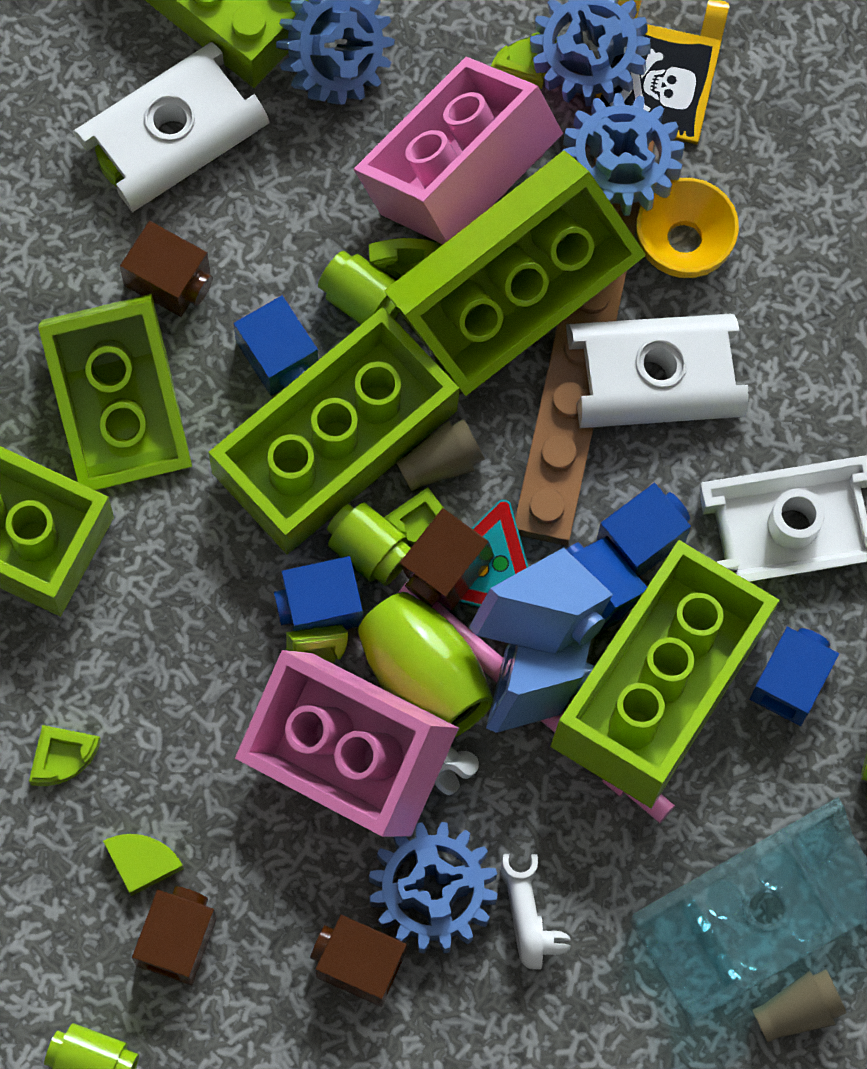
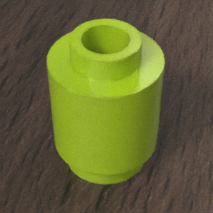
[318,251,399,324]
[327,502,410,586]
[44,1023,139,1069]

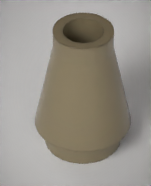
[396,419,485,491]
[752,969,847,1043]

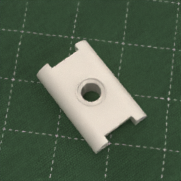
[73,42,270,213]
[566,314,748,428]
[700,455,867,582]

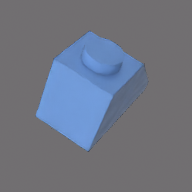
[469,548,613,654]
[486,640,594,733]

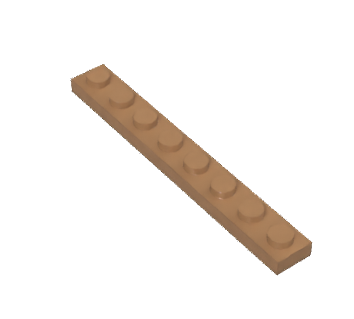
[515,140,654,546]

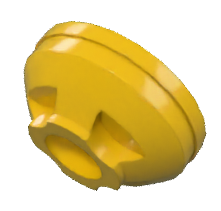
[636,178,739,278]

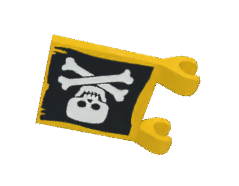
[596,0,729,145]

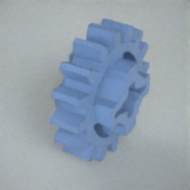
[276,0,394,104]
[530,0,651,106]
[562,93,684,216]
[369,822,498,954]

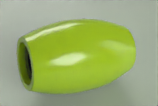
[358,592,493,737]

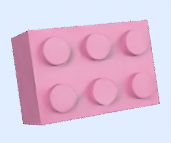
[354,57,563,244]
[235,650,459,837]

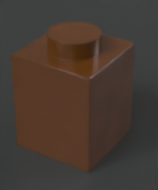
[120,220,213,317]
[399,508,494,610]
[132,886,217,986]
[310,915,407,1007]

